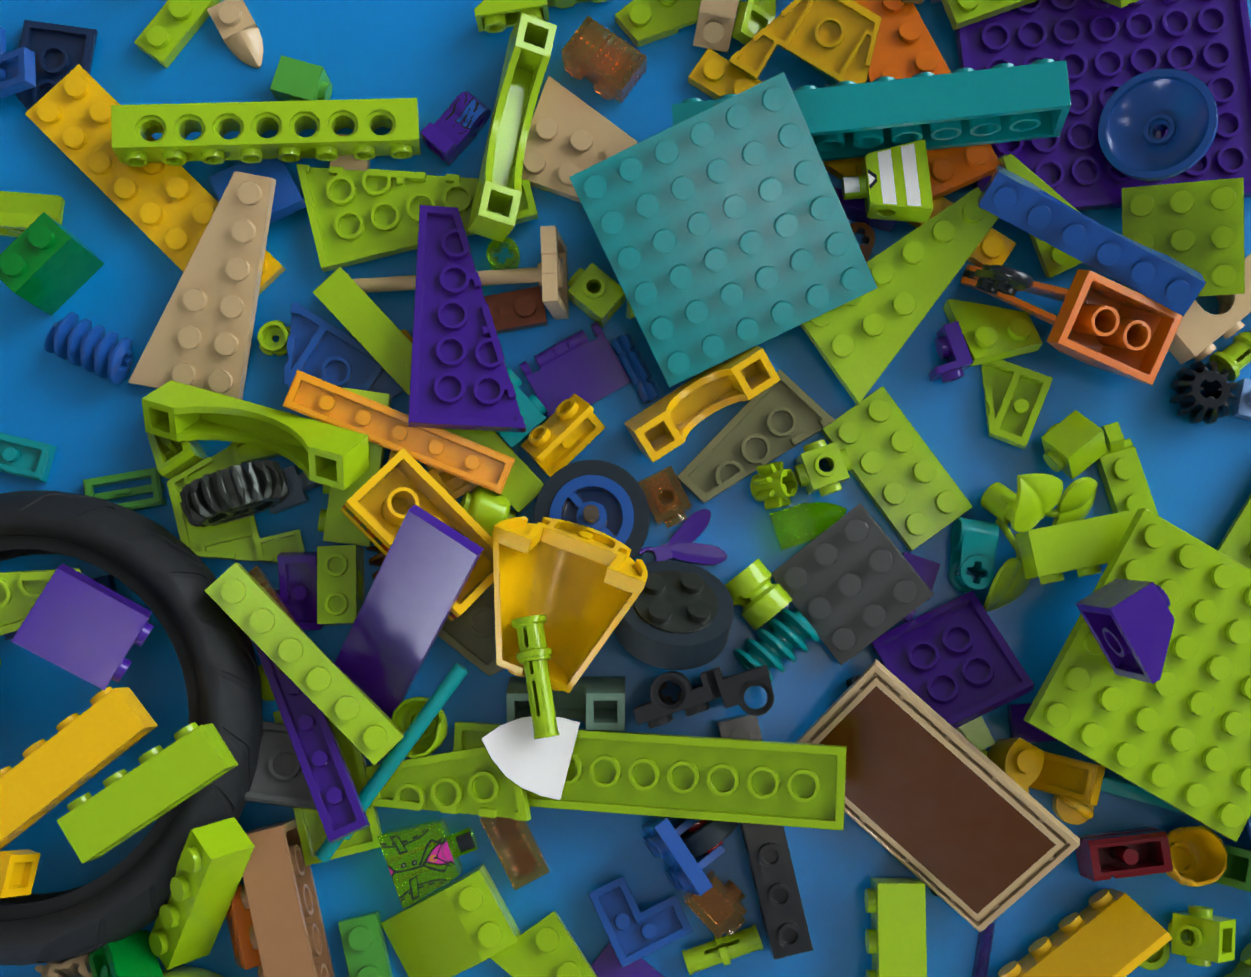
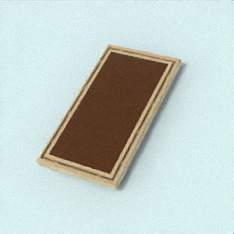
[794,659,1080,932]

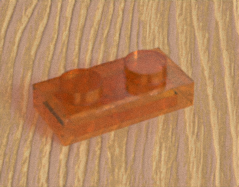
[480,817,550,890]

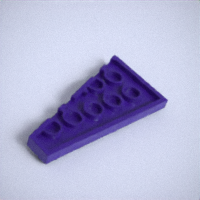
[408,205,526,433]

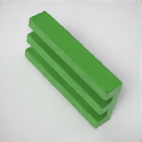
[83,467,167,511]

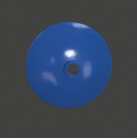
[1098,68,1218,181]

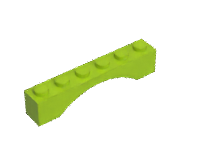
[467,13,557,242]
[142,380,369,490]
[204,563,404,765]

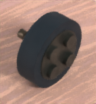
[614,561,734,670]

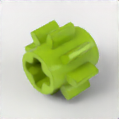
[750,461,798,509]

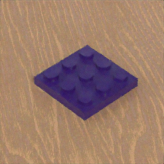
[871,591,1034,729]

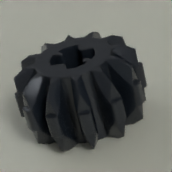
[1169,361,1239,425]

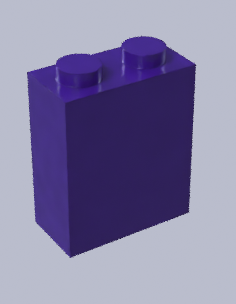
[11,563,154,690]

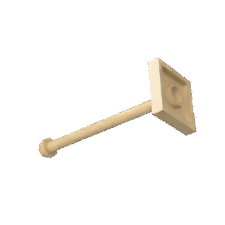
[347,225,569,320]

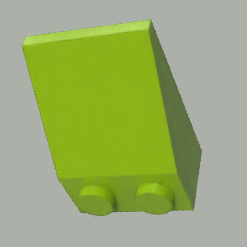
[381,863,521,977]

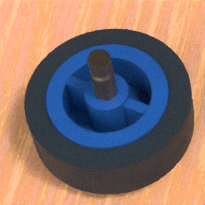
[534,460,650,559]

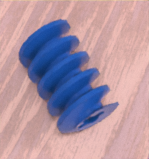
[44,312,134,384]

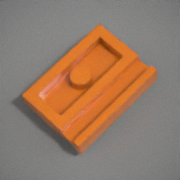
[226,884,261,970]

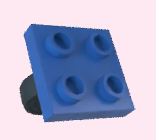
[641,817,738,896]

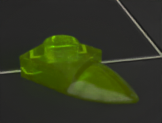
[769,502,847,551]

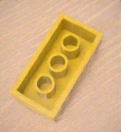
[340,448,494,621]

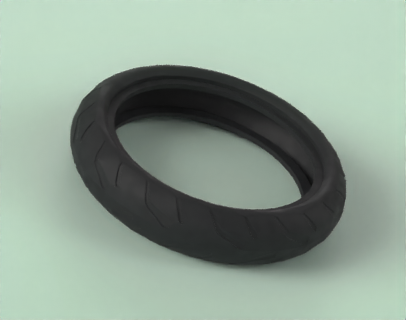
[0,490,263,966]

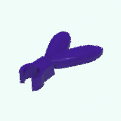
[638,509,727,565]

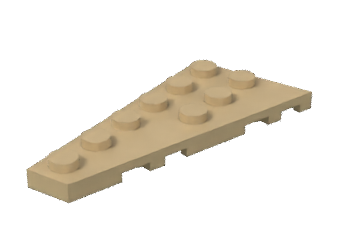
[522,75,639,203]
[128,171,276,400]

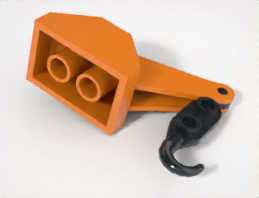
[960,264,1183,385]

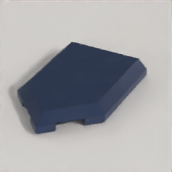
[15,20,98,110]

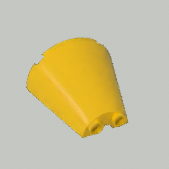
[492,516,648,693]

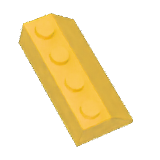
[998,888,1173,977]

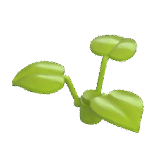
[981,473,1098,612]

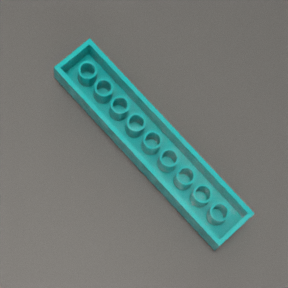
[672,58,1071,161]

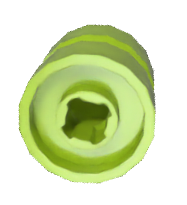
[725,558,793,631]

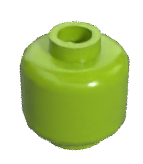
[460,486,516,537]

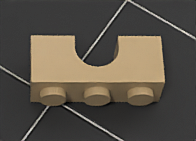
[1168,254,1251,364]

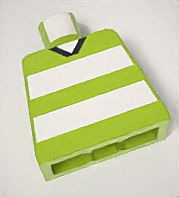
[841,140,933,223]

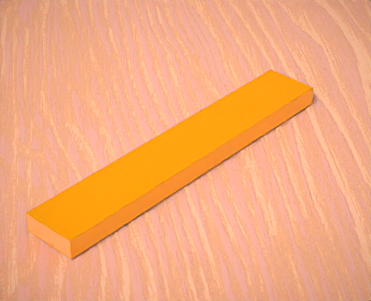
[282,370,515,494]

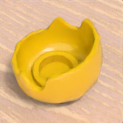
[1166,825,1228,887]

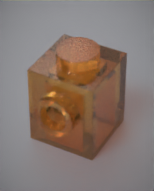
[638,466,692,529]
[684,870,747,939]

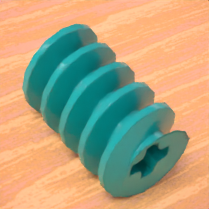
[733,607,820,682]

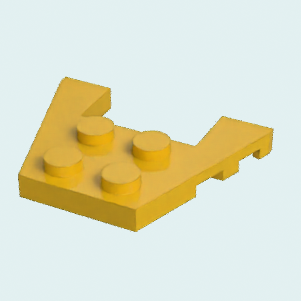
[729,0,882,84]

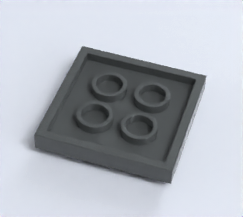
[771,503,934,665]

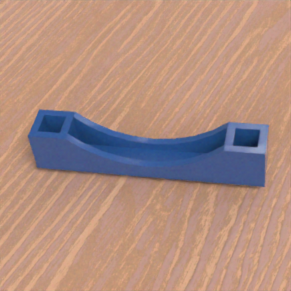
[978,165,1206,316]

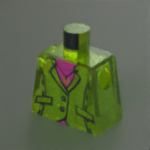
[377,819,478,908]

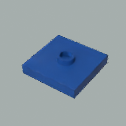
[208,158,306,224]

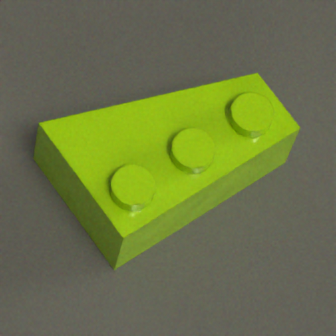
[1015,509,1138,585]

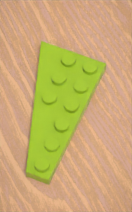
[296,164,539,272]
[800,187,999,406]

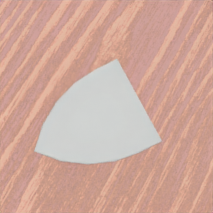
[481,716,580,800]

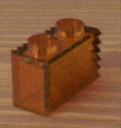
[562,16,647,103]

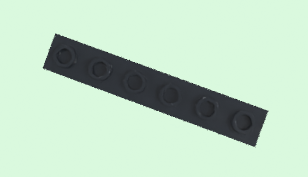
[715,713,813,960]

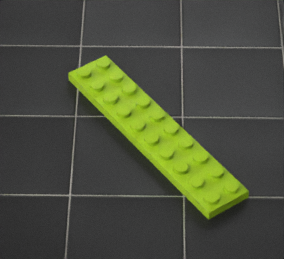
[453,721,847,830]

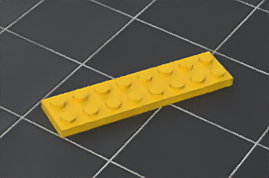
[25,64,286,295]

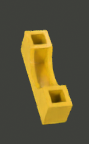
[624,346,780,462]

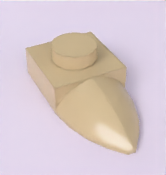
[207,0,264,69]

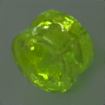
[486,237,520,270]

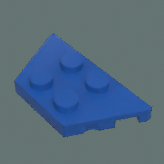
[283,301,404,399]

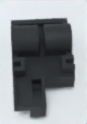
[633,665,774,729]

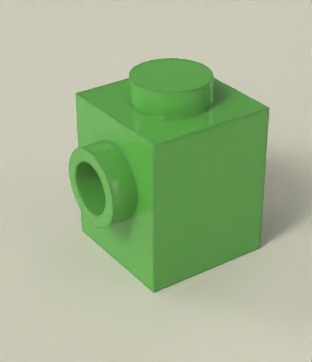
[270,55,333,101]

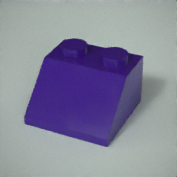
[1075,579,1175,684]

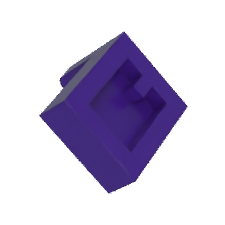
[928,321,973,383]

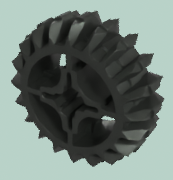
[180,459,289,527]

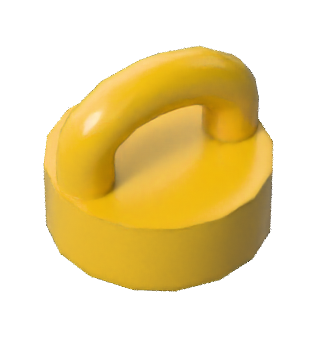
[1052,795,1094,825]

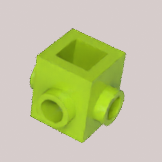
[794,439,852,497]
[1167,905,1236,967]

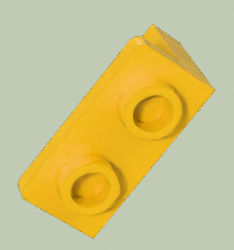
[520,393,606,477]

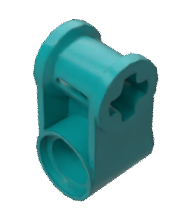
[948,517,999,592]

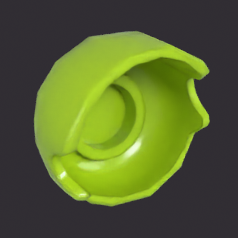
[391,696,448,759]

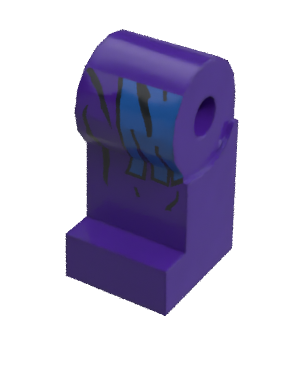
[420,91,491,166]

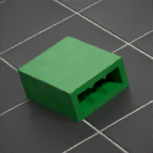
[0,212,104,316]

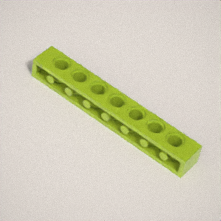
[111,98,421,167]

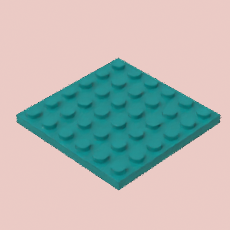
[569,72,877,387]

